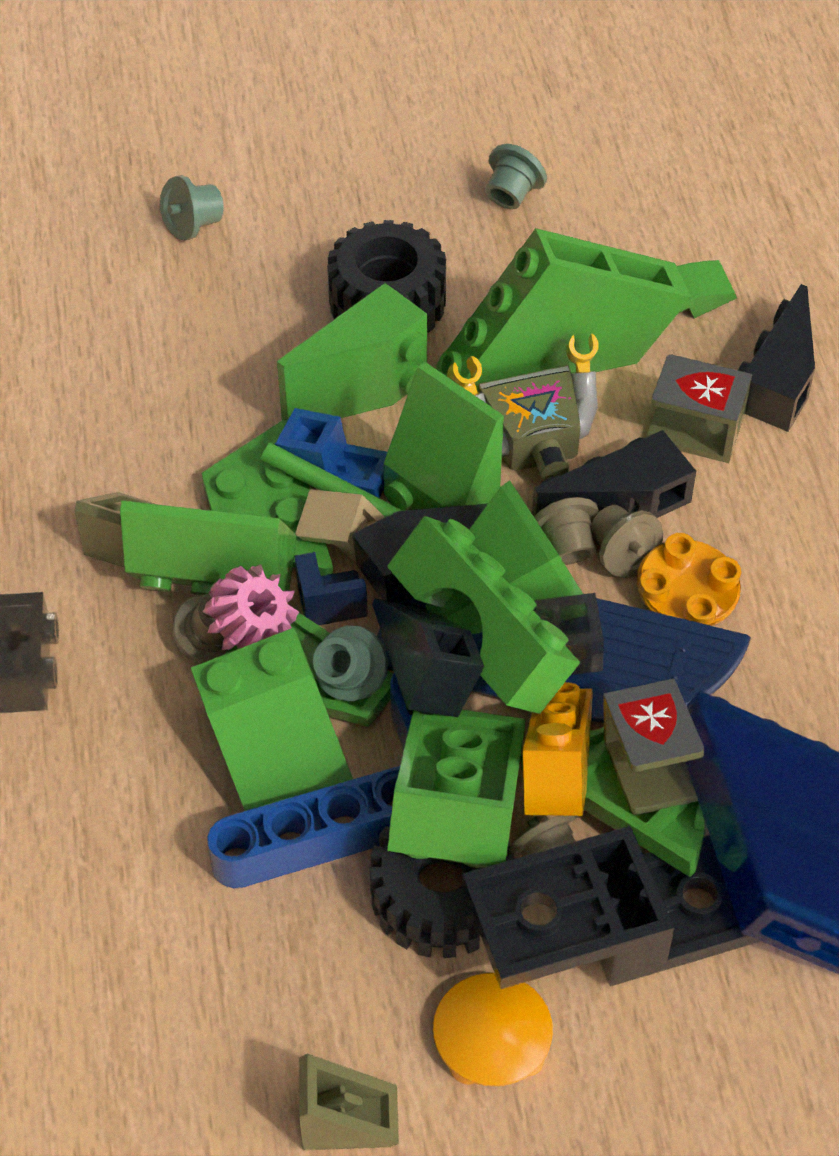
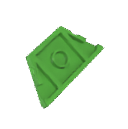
[202,419,333,576]
[520,727,718,877]

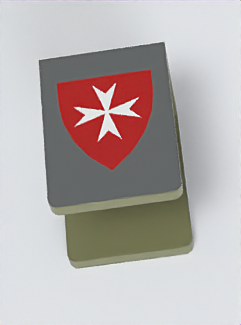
[647,354,752,463]
[604,679,704,815]

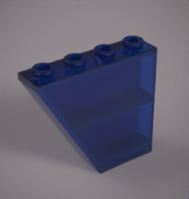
[685,691,839,974]

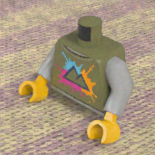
[447,334,599,480]

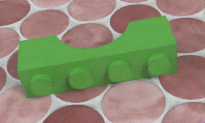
[387,516,580,714]

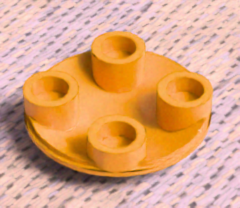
[637,533,742,626]
[433,973,553,1086]

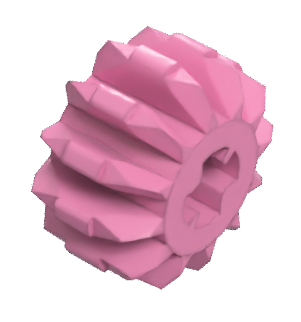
[203,565,299,650]

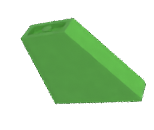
[436,228,691,392]

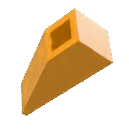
[523,682,592,816]

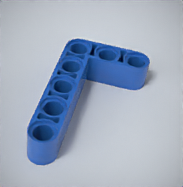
[207,673,413,889]

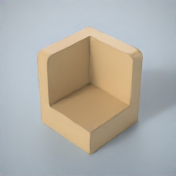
[296,489,385,561]

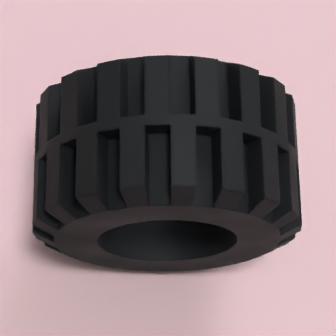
[327,220,446,333]

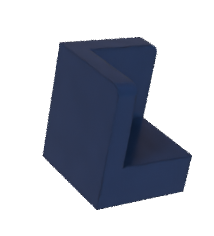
[294,552,368,625]

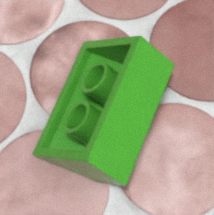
[120,501,297,595]

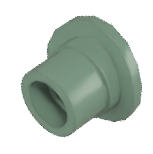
[485,144,547,209]
[160,175,224,241]
[313,625,388,702]

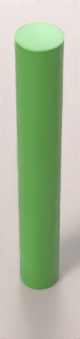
[260,442,403,518]

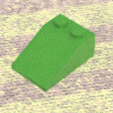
[277,283,427,420]
[383,361,504,511]
[191,628,353,811]
[387,710,526,868]

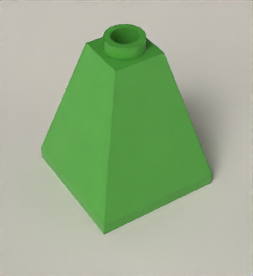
[425,481,590,634]

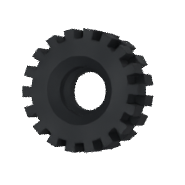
[370,826,514,958]

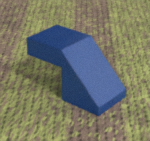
[275,408,387,498]

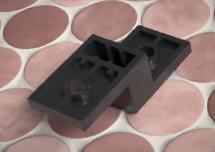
[462,826,777,990]

